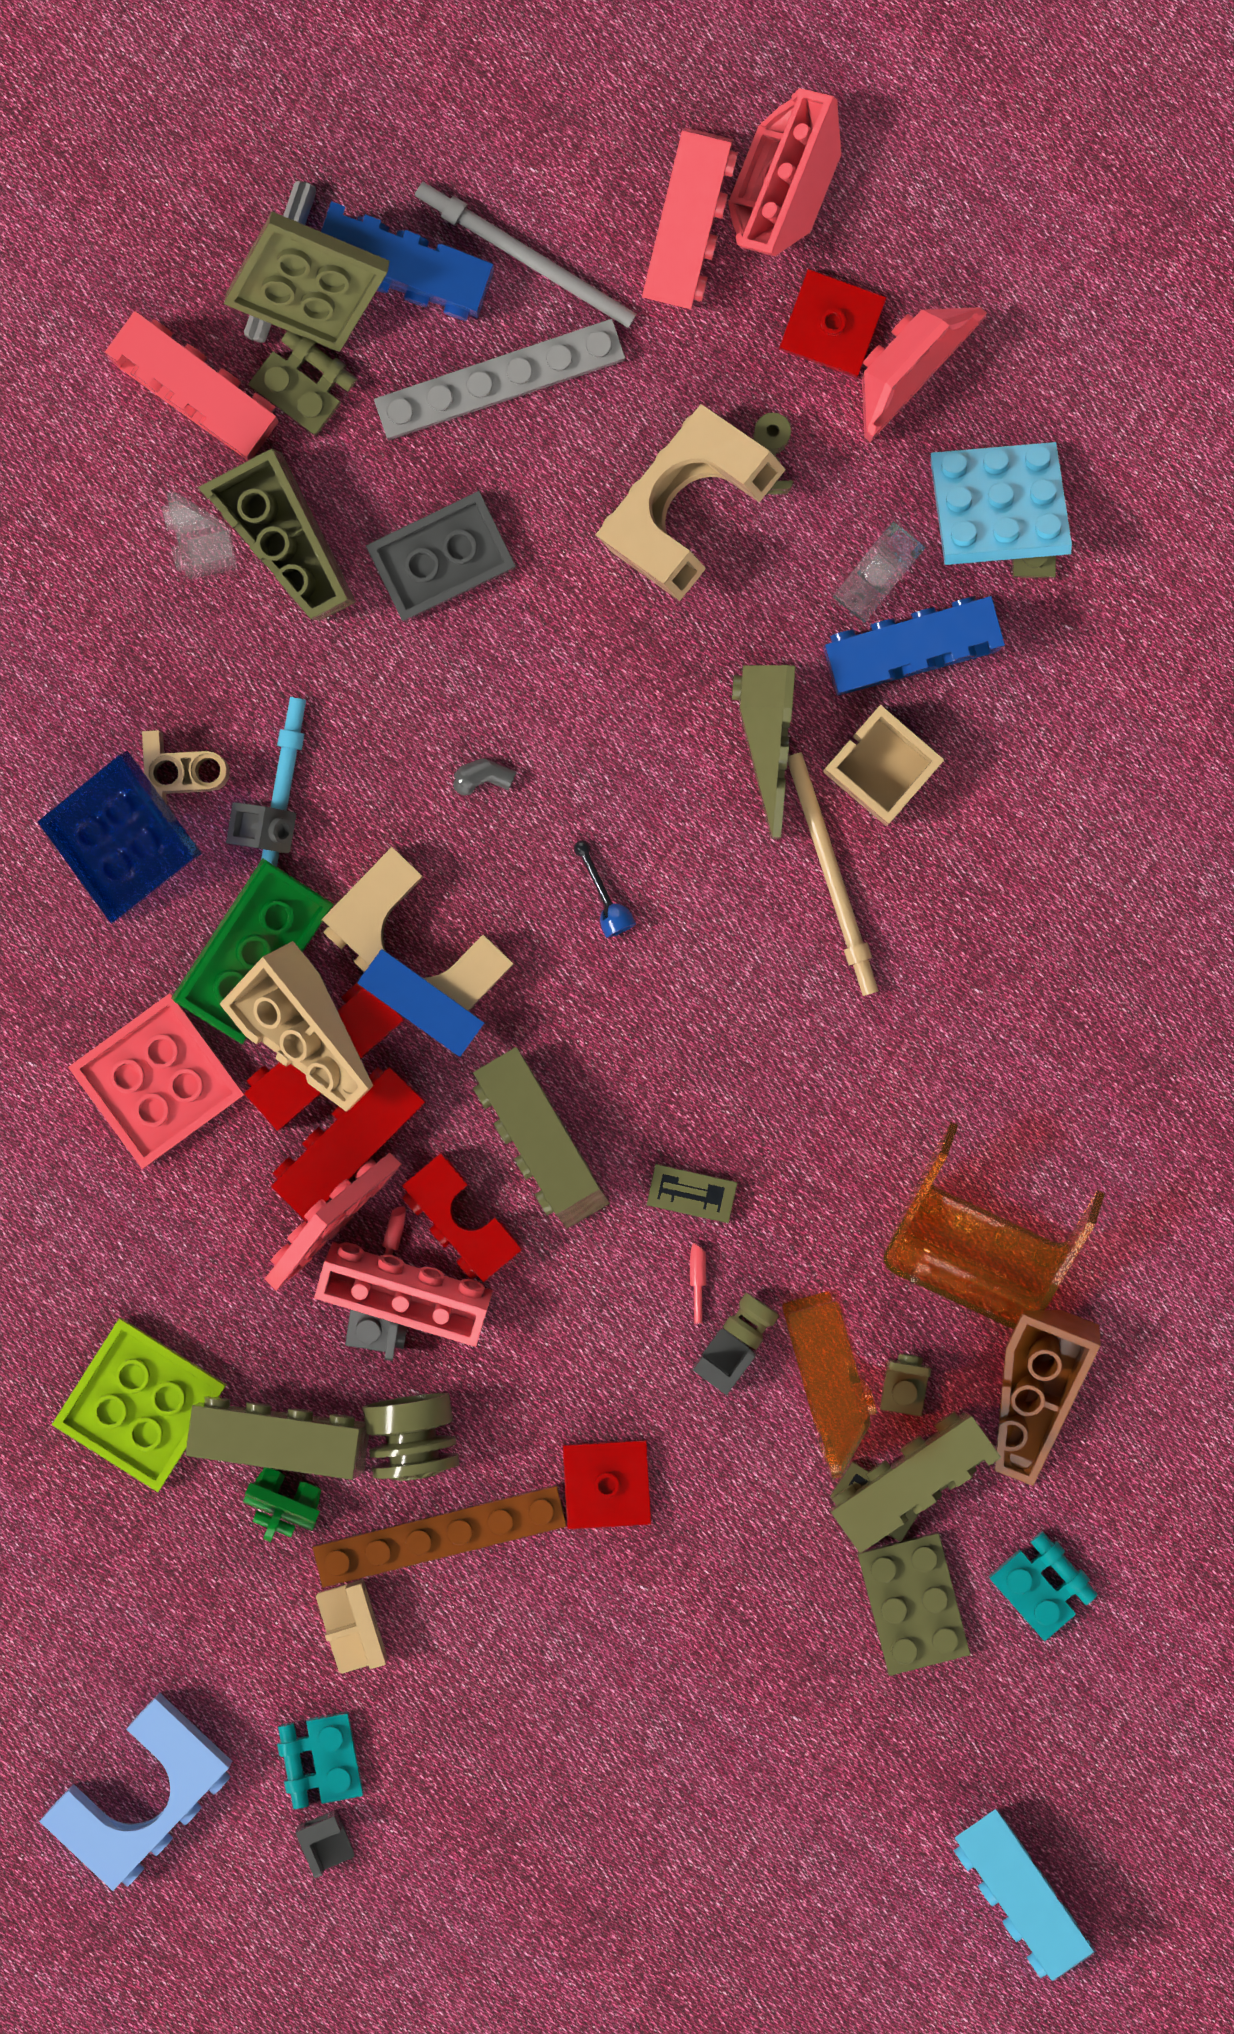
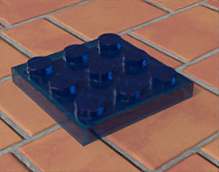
[38,751,202,924]

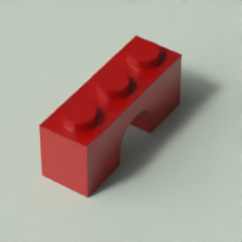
[402,1152,523,1282]

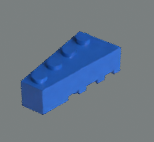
[321,201,494,321]
[823,596,1005,697]

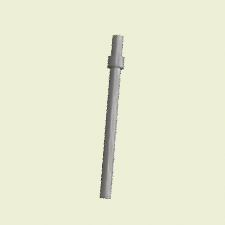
[414,182,637,328]

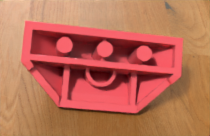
[728,88,842,257]
[862,307,987,442]

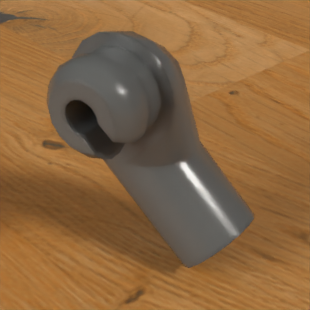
[453,758,517,796]

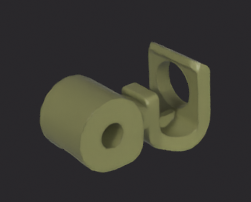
[753,412,794,495]

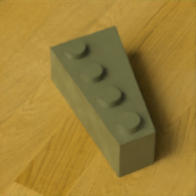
[198,449,356,621]
[473,1047,610,1229]
[828,1411,1001,1553]

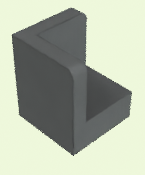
[692,1329,757,1396]
[295,1809,355,1878]

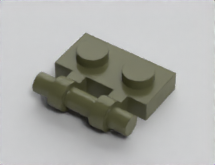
[248,331,358,437]

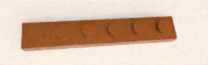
[312,1484,567,1588]

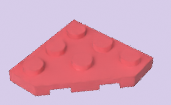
[265,1152,401,1291]

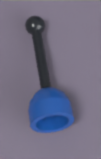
[574,840,636,939]

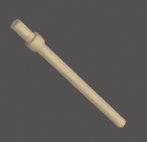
[787,752,879,996]

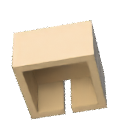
[823,705,944,826]

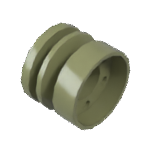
[363,1393,460,1481]

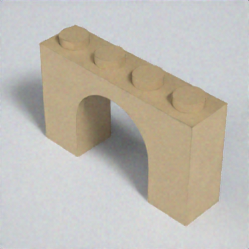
[595,404,786,601]
[322,847,514,1011]

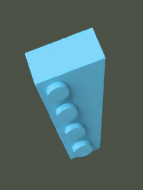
[954,1809,1097,1981]

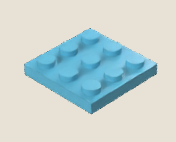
[930,442,1072,565]

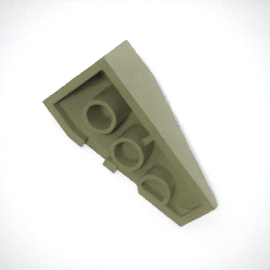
[732,665,795,839]

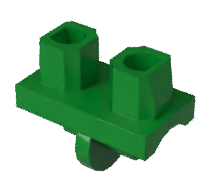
[243,1467,321,1542]

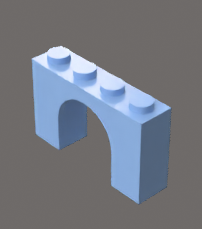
[39,1692,232,1891]

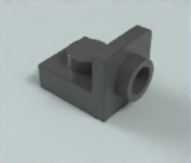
[226,802,296,853]
[345,1309,407,1361]

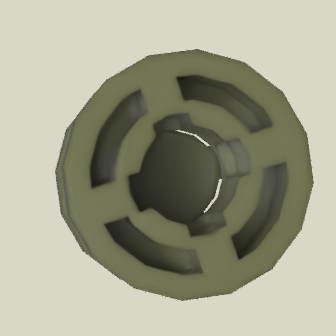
[722,1292,780,1350]

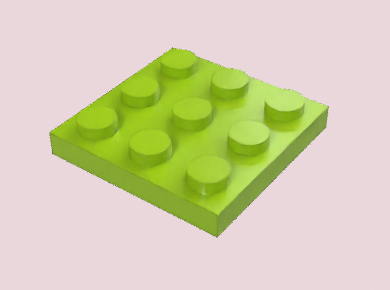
[52,1318,227,1492]

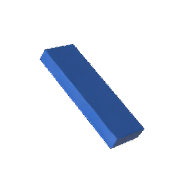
[357,949,485,1057]

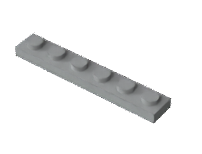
[374,319,625,441]

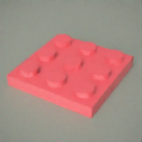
[68,993,245,1169]

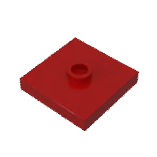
[779,269,887,378]
[563,1439,651,1529]

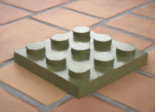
[224,211,390,352]

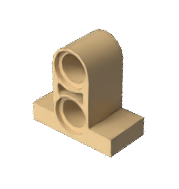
[142,730,230,818]

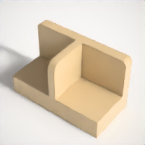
[316,1579,388,1674]

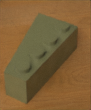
[185,1396,369,1480]

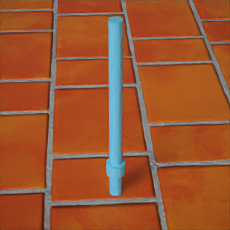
[261,697,306,867]

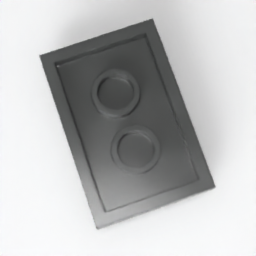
[366,491,516,622]

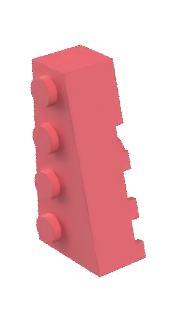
[105,311,279,461]

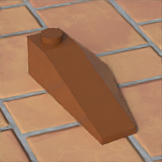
[995,1310,1101,1486]

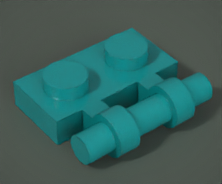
[988,1531,1098,1641]
[277,1711,364,1809]

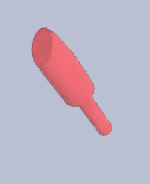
[382,1206,406,1255]
[690,1243,706,1323]

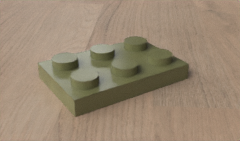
[857,1531,970,1676]

